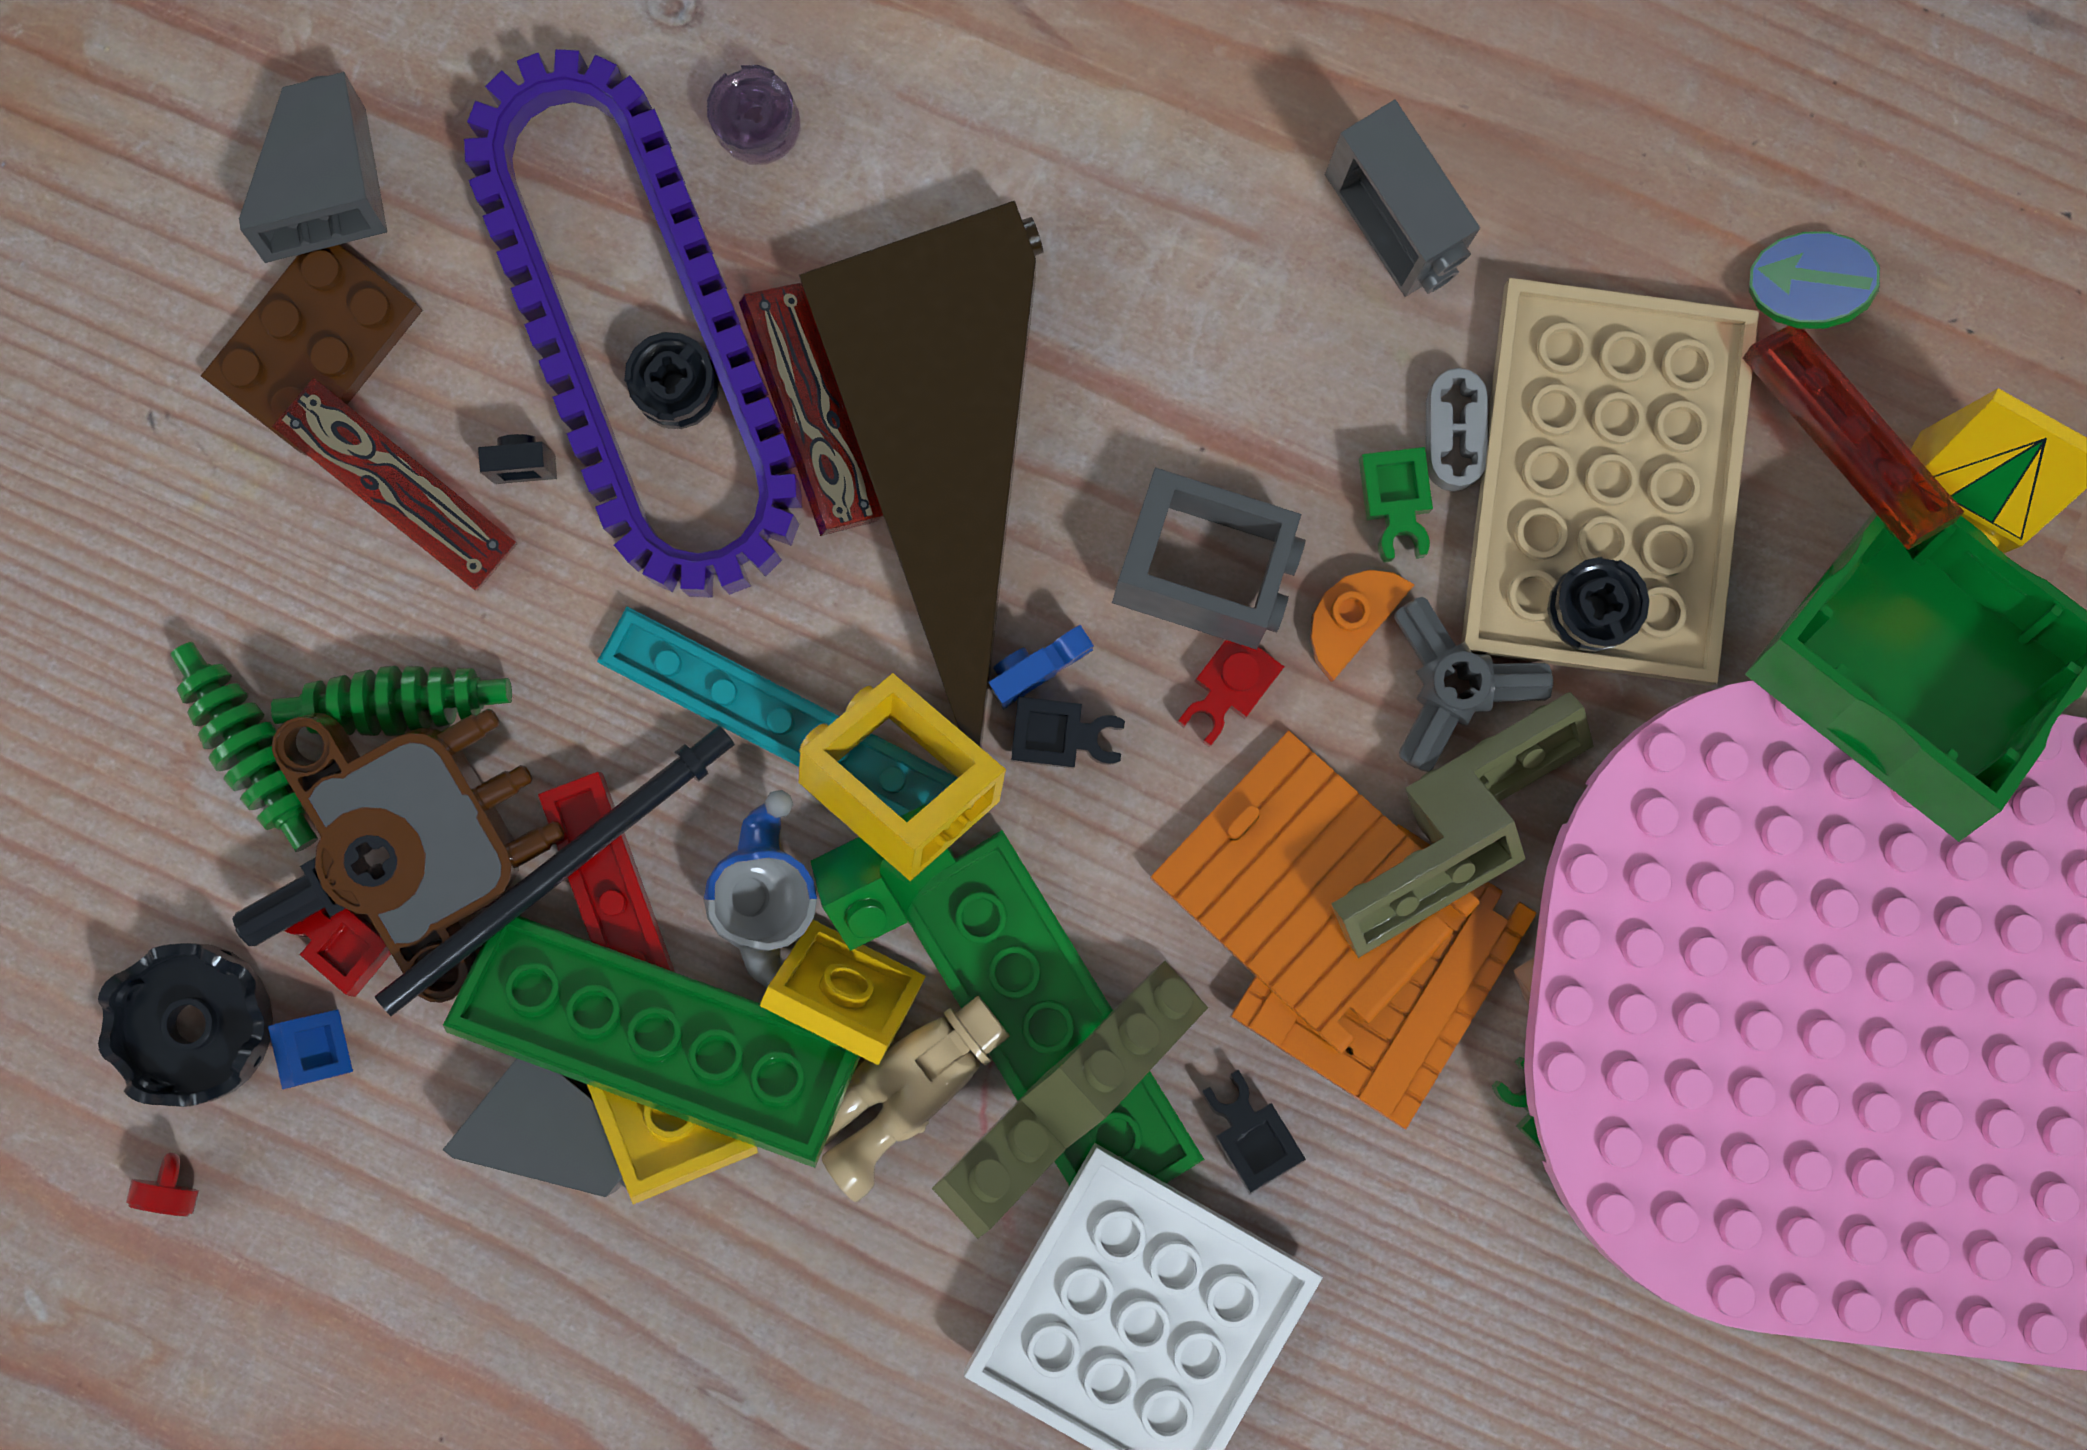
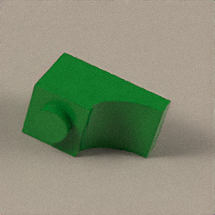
[810,804,956,951]

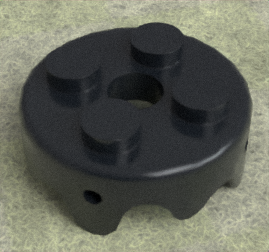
[98,943,273,1107]

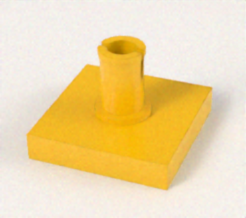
[760,920,926,1065]
[587,1084,758,1205]

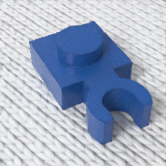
[988,625,1094,710]

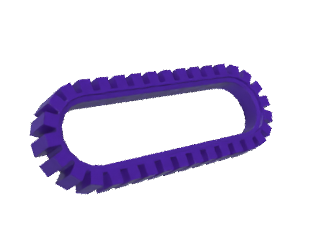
[464,49,802,598]

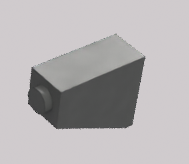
[239,72,387,263]
[443,1058,626,1197]

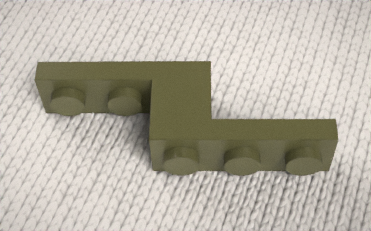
[1331,692,1594,958]
[932,961,1209,1239]

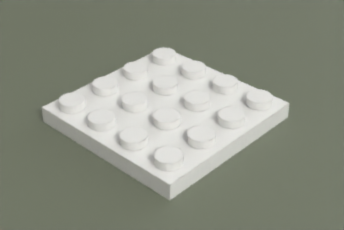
[964,1143,1323,1450]

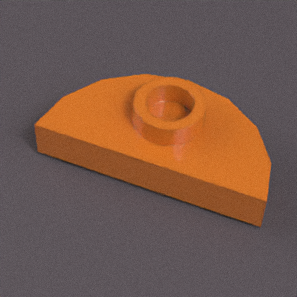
[1310,570,1415,682]

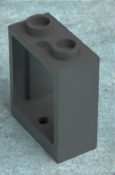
[1325,99,1480,297]
[1112,467,1306,650]

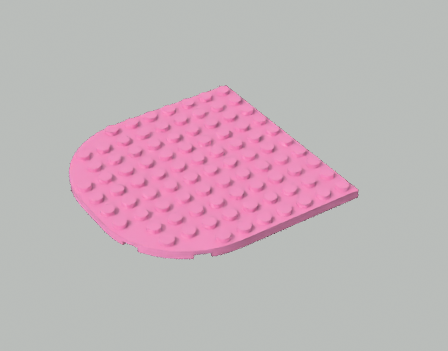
[1524,680,2087,1371]

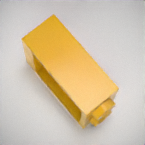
[798,673,1006,881]

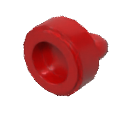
[126,1153,199,1217]

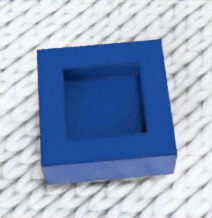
[268,1009,353,1090]

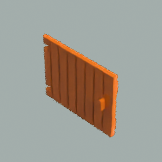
[1150,730,1480,1054]
[1230,824,1537,1129]

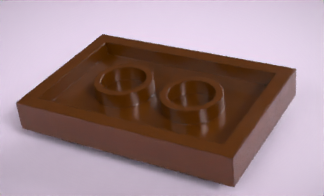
[201,245,423,456]

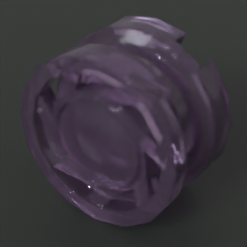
[707,65,801,165]

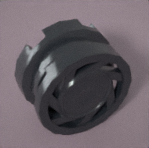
[624,332,720,429]
[1547,557,1650,653]

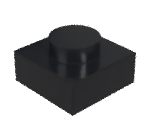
[478,434,557,484]

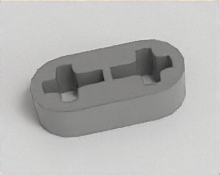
[1426,368,1488,492]

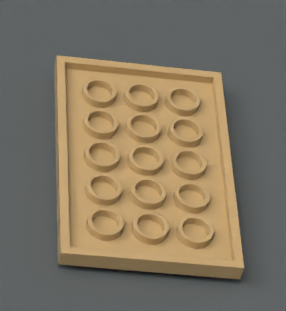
[1461,278,1759,686]

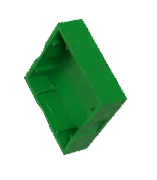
[1745,476,2087,842]

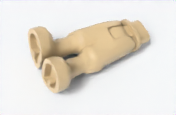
[822,996,1010,1202]

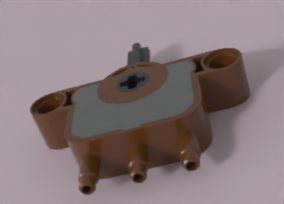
[232,709,565,1003]

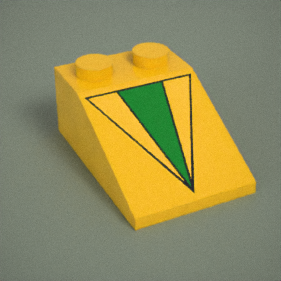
[1891,388,2087,553]

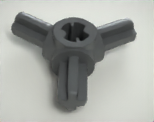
[1394,597,1553,772]

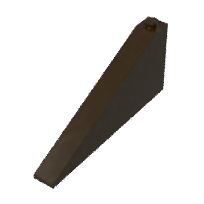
[799,200,1044,748]

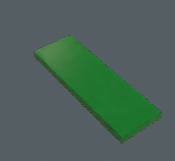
[906,830,1205,1187]
[443,916,860,1168]

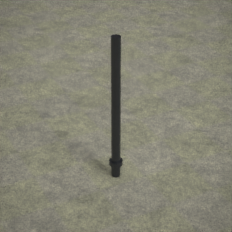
[374,725,735,1017]

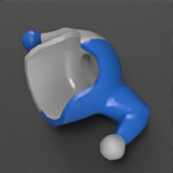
[704,790,817,988]

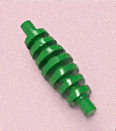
[170,642,318,852]
[271,666,512,736]

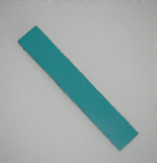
[597,606,958,816]

